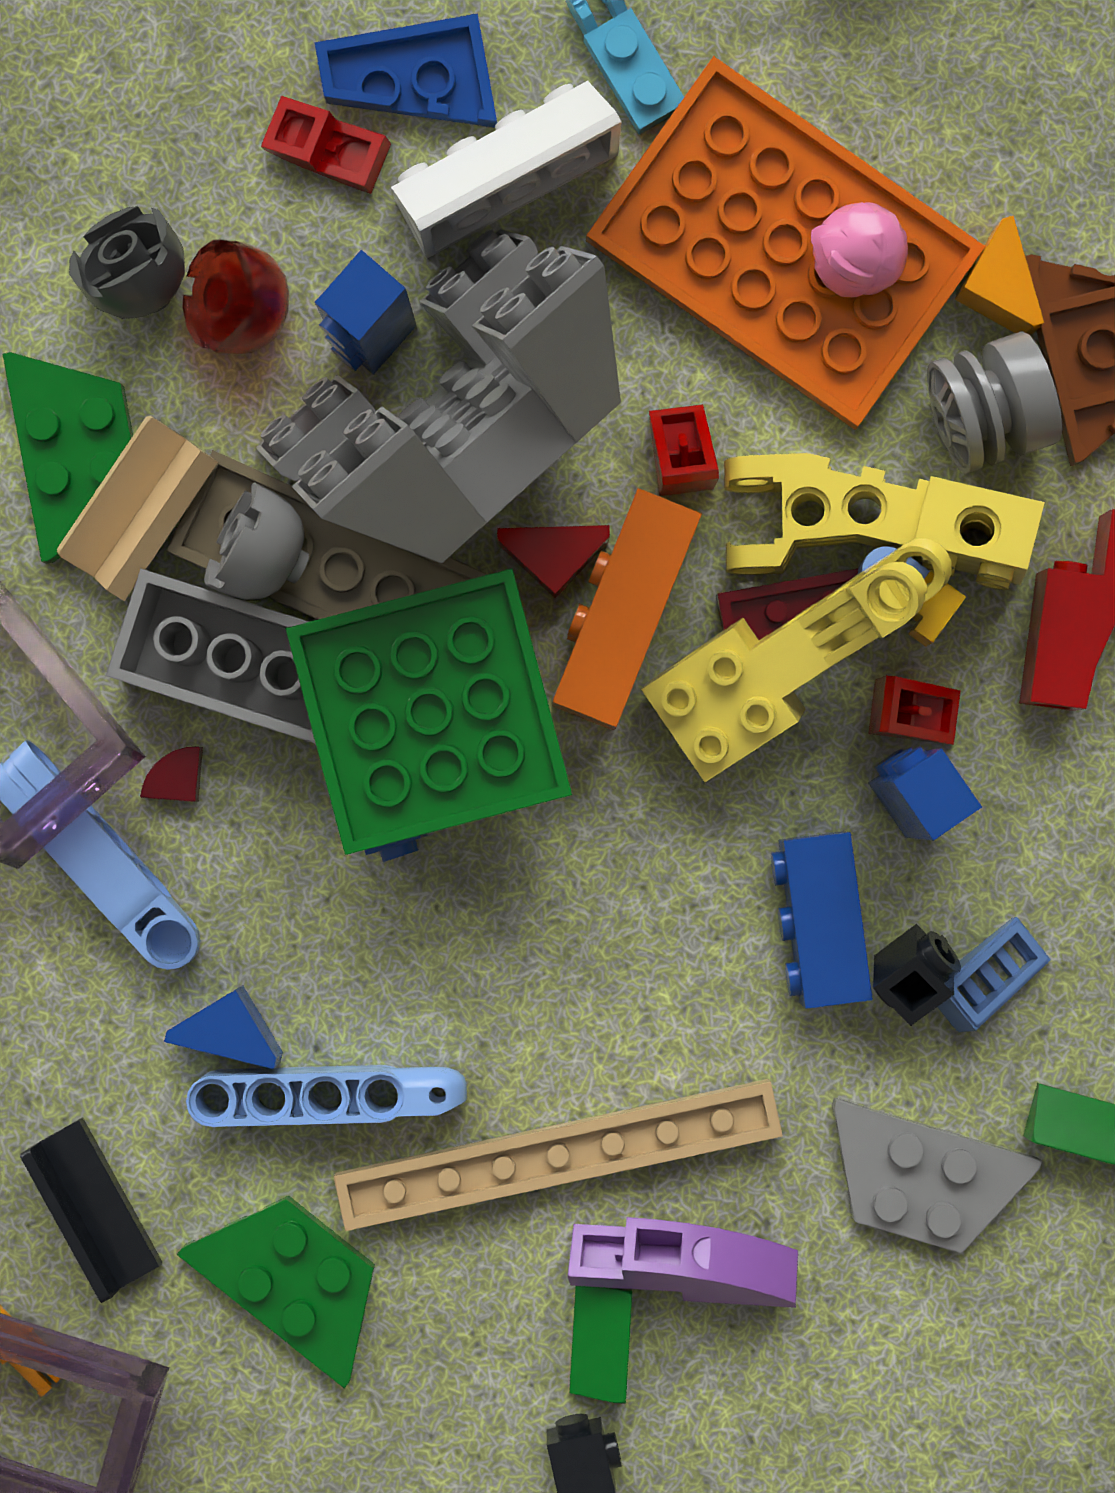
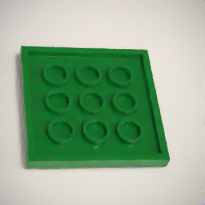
[285,568,572,855]

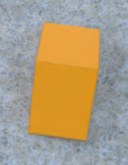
[955,216,1044,335]

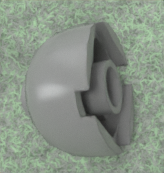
[204,482,309,600]

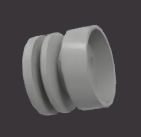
[927,331,1062,475]

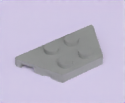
[832,1097,1042,1253]

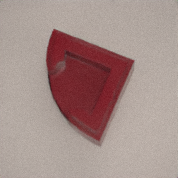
[140,746,203,802]

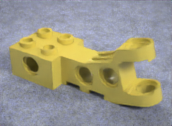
[724,453,1045,590]
[641,539,952,782]

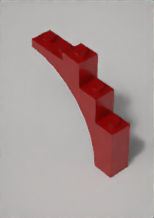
[1019,509,1115,711]

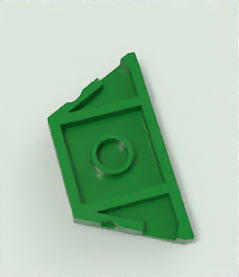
[2,352,133,564]
[177,1196,375,1389]

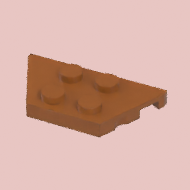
[1025,254,1115,466]

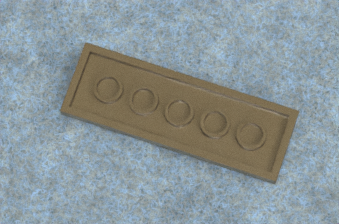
[167,450,488,620]

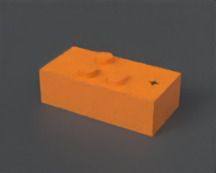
[552,488,702,731]

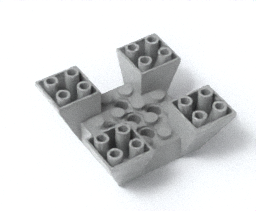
[256,229,621,563]

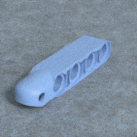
[0,739,201,970]
[186,1065,467,1127]

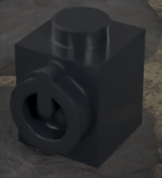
[873,924,961,1026]

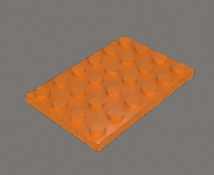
[586,56,985,430]

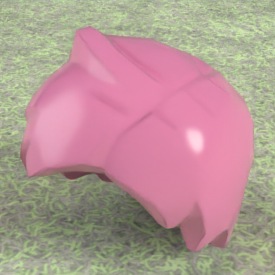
[811,202,908,297]

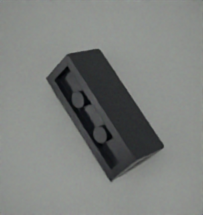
[20,1117,163,1303]

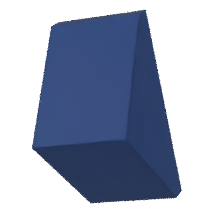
[164,985,283,1069]

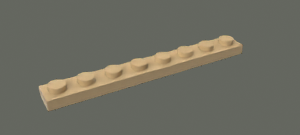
[333,1079,783,1231]

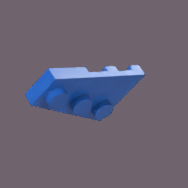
[314,13,497,128]

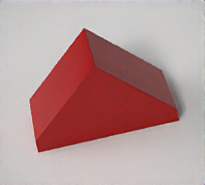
[649,404,719,496]
[497,525,610,598]
[868,675,961,745]

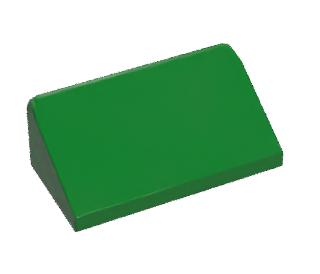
[1023,1083,1115,1165]
[569,1286,632,1404]

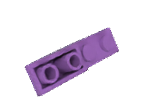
[568,1217,798,1308]

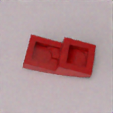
[261,96,391,194]

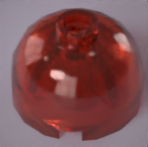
[182,239,290,354]

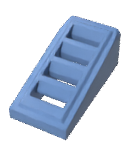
[938,917,1051,1032]

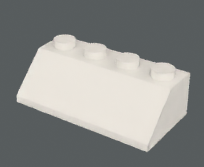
[391,81,622,259]

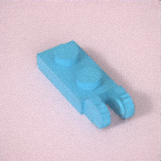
[566,0,684,135]

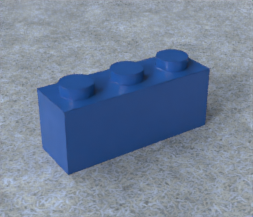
[314,250,417,375]
[868,746,982,841]
[771,831,873,1009]

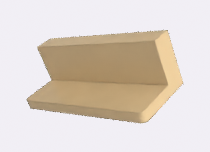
[57,416,218,601]

